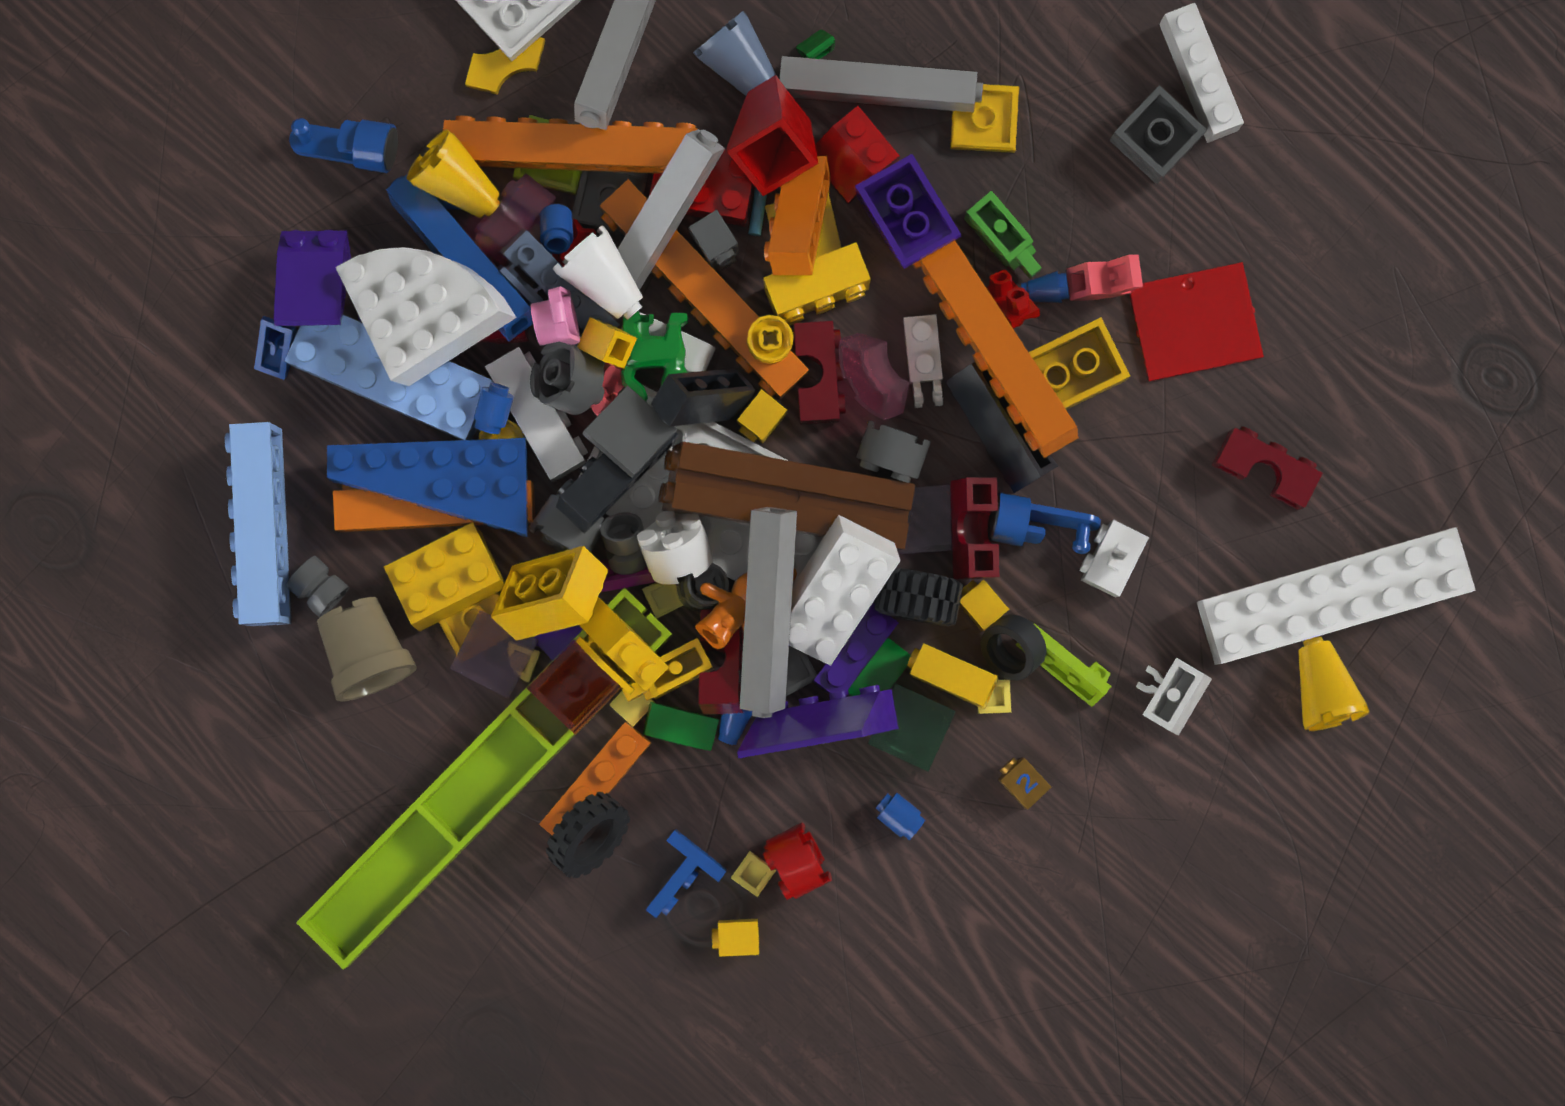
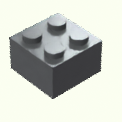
[1110,85,1207,185]

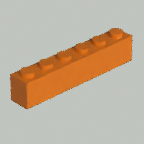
[333,480,535,532]

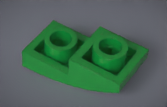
[848,638,911,697]
[642,702,719,751]

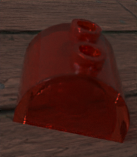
[527,640,622,735]

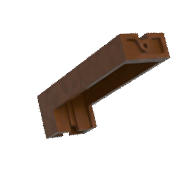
[658,441,915,550]

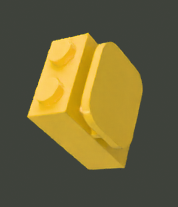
[575,597,669,694]

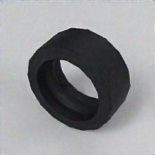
[980,614,1047,681]

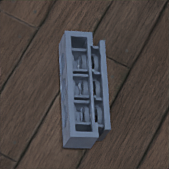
[497,229,619,345]

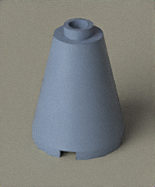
[693,11,777,96]

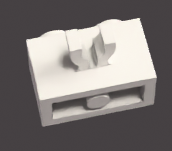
[1079,520,1149,598]
[1136,658,1212,736]

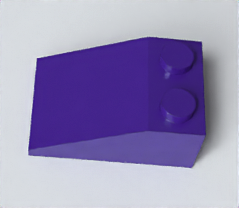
[855,154,961,269]
[274,230,351,326]

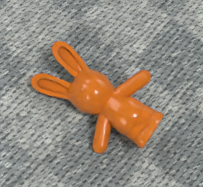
[695,568,797,649]

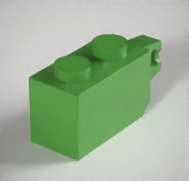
[964,191,1042,279]

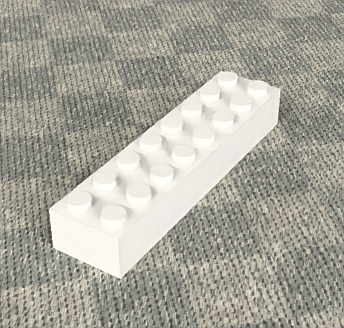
[1197,527,1476,665]

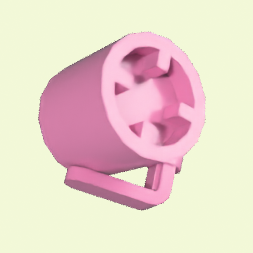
[530,286,580,346]

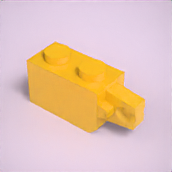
[622,638,714,702]

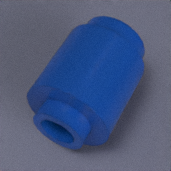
[539,204,573,254]
[474,383,514,434]
[875,792,925,840]

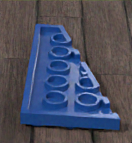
[327,438,528,537]

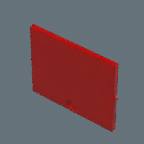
[1129,262,1264,382]

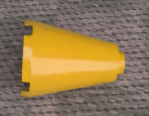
[407,129,500,218]
[1298,636,1370,731]

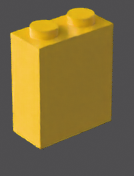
[907,643,998,709]

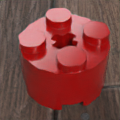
[763,822,832,900]

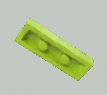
[1015,623,1111,707]

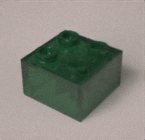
[867,683,956,772]

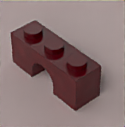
[794,321,846,425]
[1212,426,1323,510]
[951,477,1000,579]
[699,609,744,714]

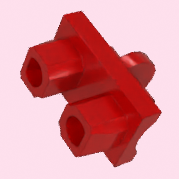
[986,270,1040,329]

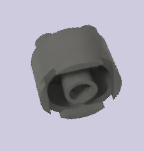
[530,342,605,415]
[856,420,931,483]
[529,493,604,552]

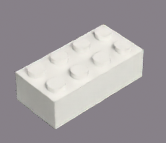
[789,515,900,666]

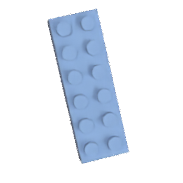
[285,315,494,440]
[225,422,291,626]

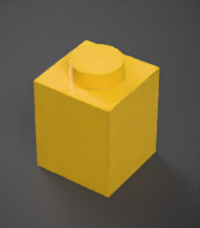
[577,317,637,368]
[737,389,787,444]
[960,579,1010,632]
[712,919,759,957]

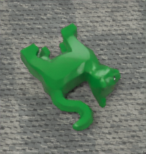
[621,311,688,402]

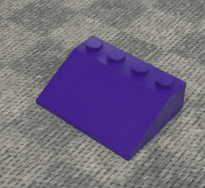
[737,685,899,758]

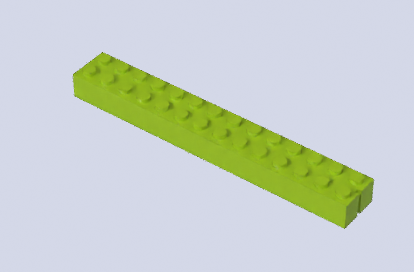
[296,587,673,970]

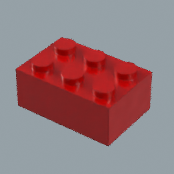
[649,149,754,227]

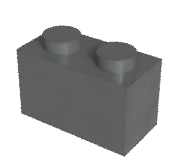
[689,210,739,271]

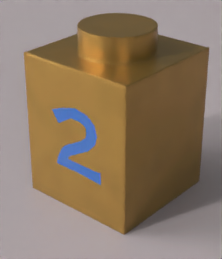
[998,757,1052,810]

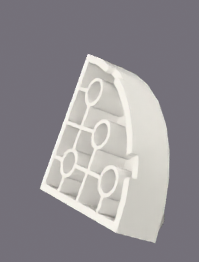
[336,247,517,386]

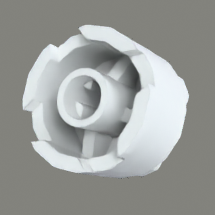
[637,511,713,584]

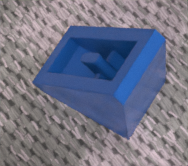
[254,316,298,380]

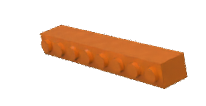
[443,116,698,174]
[600,179,809,400]
[912,240,1079,458]

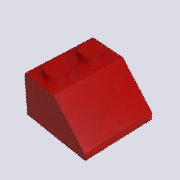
[815,106,900,204]

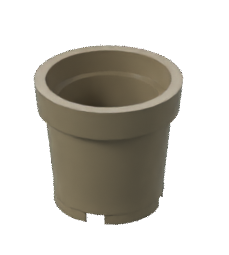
[317,597,417,702]

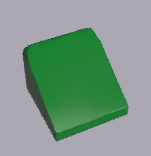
[796,30,835,59]

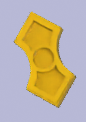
[465,37,545,95]

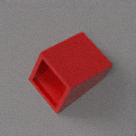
[726,75,819,196]

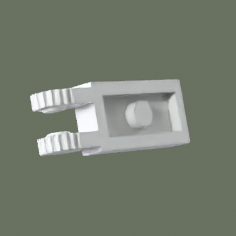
[903,314,943,408]

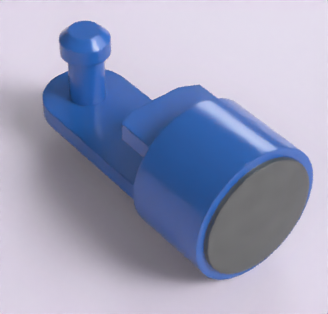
[289,118,398,173]
[988,492,1101,554]

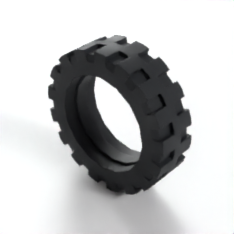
[546,792,630,878]

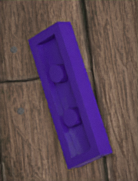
[812,603,898,694]

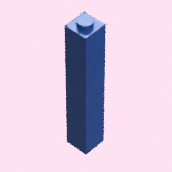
[386,175,533,341]

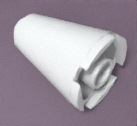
[553,225,643,320]

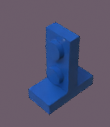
[646,829,727,918]

